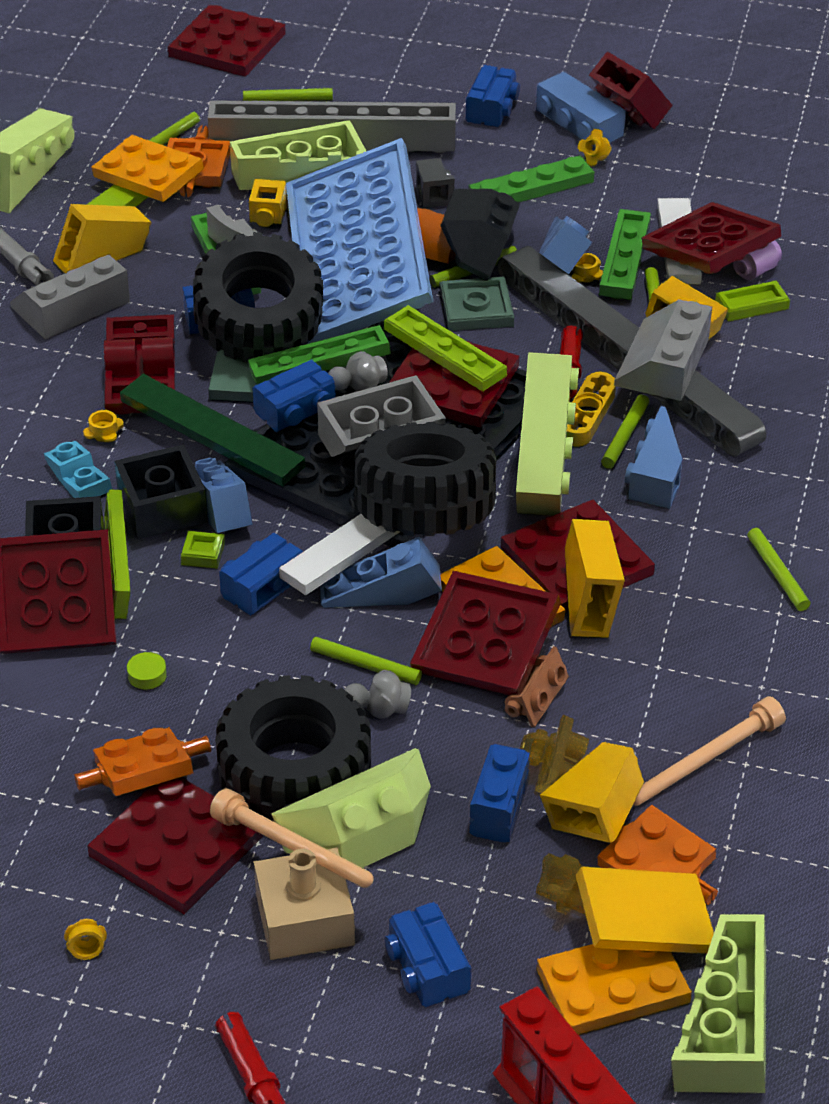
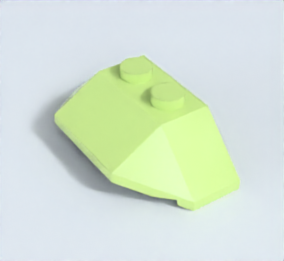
[271,748,431,868]

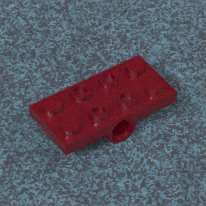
[104,314,175,415]

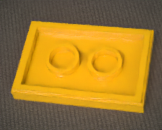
[576,867,714,954]

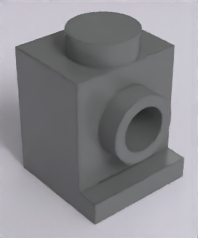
[416,158,455,208]

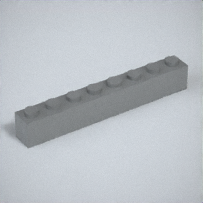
[208,101,456,153]

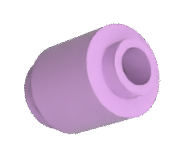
[733,240,782,280]

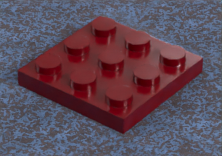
[168,5,286,77]
[641,202,782,274]
[389,341,520,428]
[500,499,655,613]
[0,529,117,654]
[410,571,561,695]
[87,777,264,914]

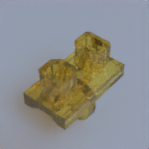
[520,715,590,793]
[536,853,586,915]

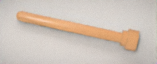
[633,696,786,806]
[210,788,373,888]

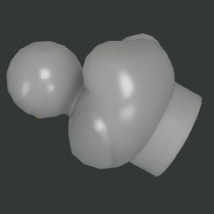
[328,351,388,392]
[344,670,411,719]

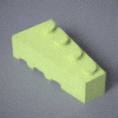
[0,108,75,214]
[230,120,366,190]
[516,352,579,516]
[671,914,766,1093]

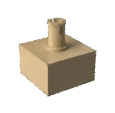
[254,847,355,960]

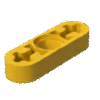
[567,372,616,447]

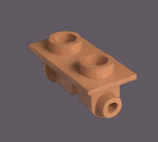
[505,646,569,727]

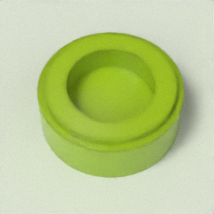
[127,652,167,690]

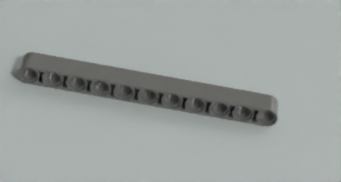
[497,246,766,457]

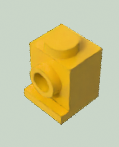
[249,179,287,227]

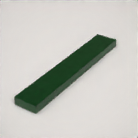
[120,374,306,487]

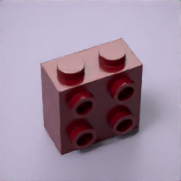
[589,51,673,129]

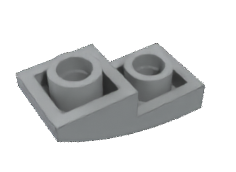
[206,205,257,244]

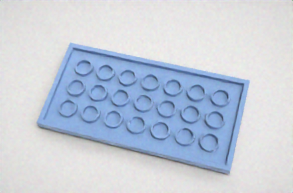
[286,138,433,344]

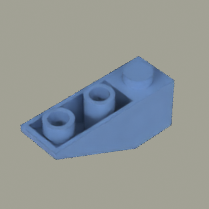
[539,216,592,274]
[625,406,682,509]
[195,458,253,533]
[320,537,442,608]

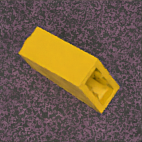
[53,204,151,273]
[565,519,625,638]
[540,742,644,843]

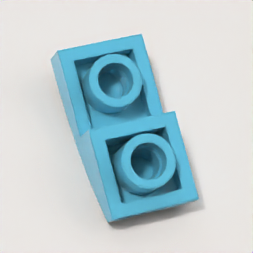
[44,441,112,498]

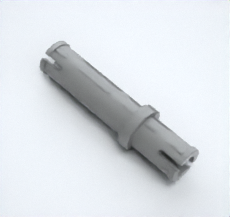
[0,227,54,286]

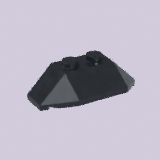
[440,189,520,281]

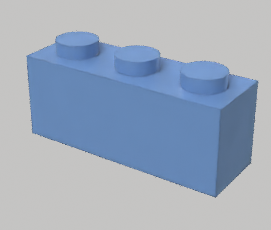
[536,72,626,148]

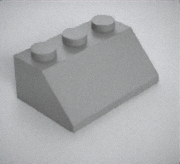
[10,255,130,340]
[614,299,712,401]
[317,375,445,457]

